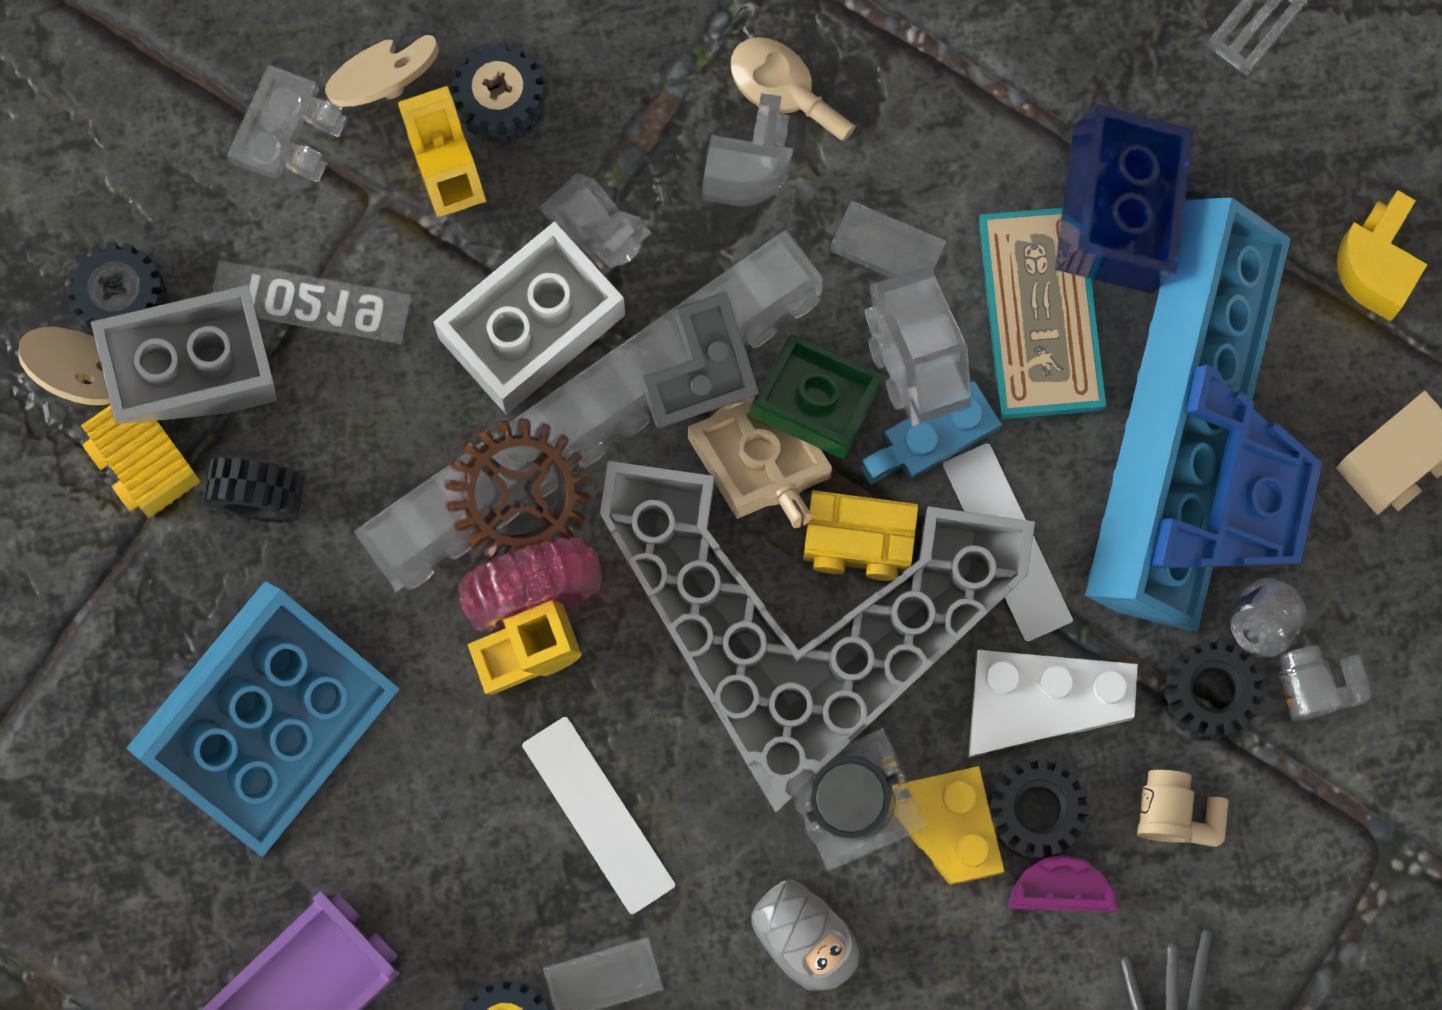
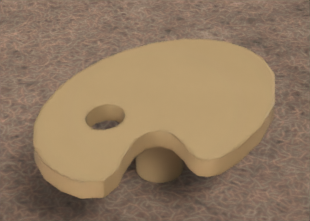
[325,35,439,107]
[18,327,111,405]

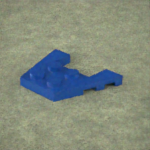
[1150,365,1322,568]

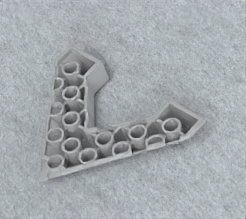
[600,461,1035,813]

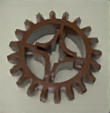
[444,418,591,564]

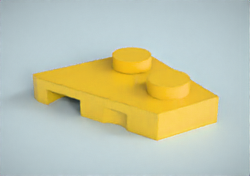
[893,766,1005,885]

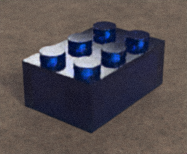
[1055,104,1193,294]

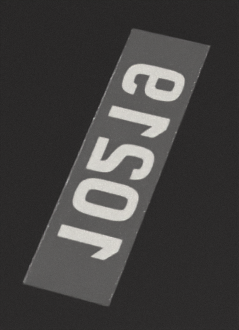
[211,260,411,344]

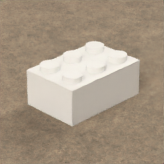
[433,221,625,415]

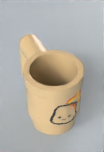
[1137,770,1229,847]

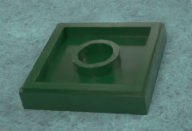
[748,333,885,459]

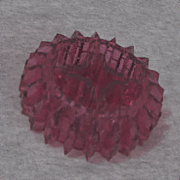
[458,537,604,633]

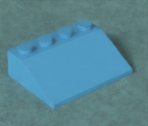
[126,581,399,857]

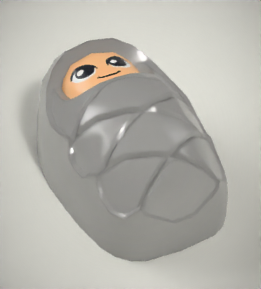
[751,880,860,991]

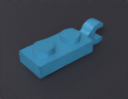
[860,381,1002,486]

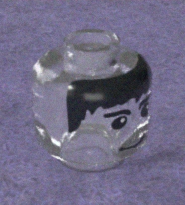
[1227,578,1307,657]

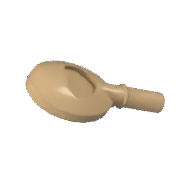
[731,37,855,142]

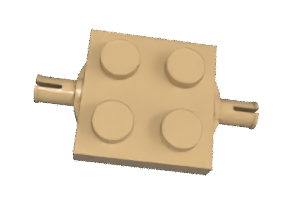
[688,397,832,528]

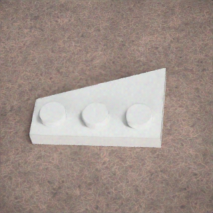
[968,650,1138,758]

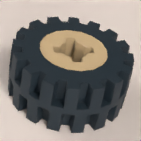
[451,42,545,143]

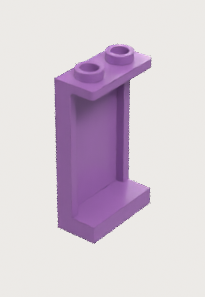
[202,891,400,1010]

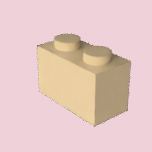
[1336,391,1442,515]

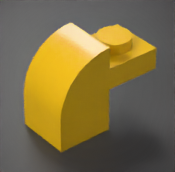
[398,86,486,218]
[1337,190,1428,322]
[468,600,582,695]

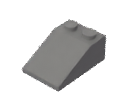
[91,285,277,425]

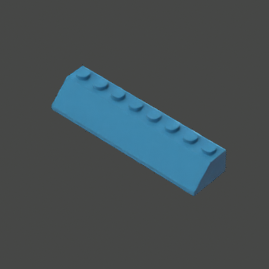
[1085,197,1291,632]

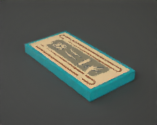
[978,206,1106,419]

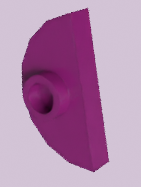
[1008,855,1119,913]

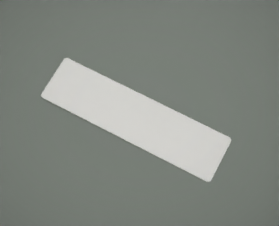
[943,443,1073,641]
[522,717,675,914]

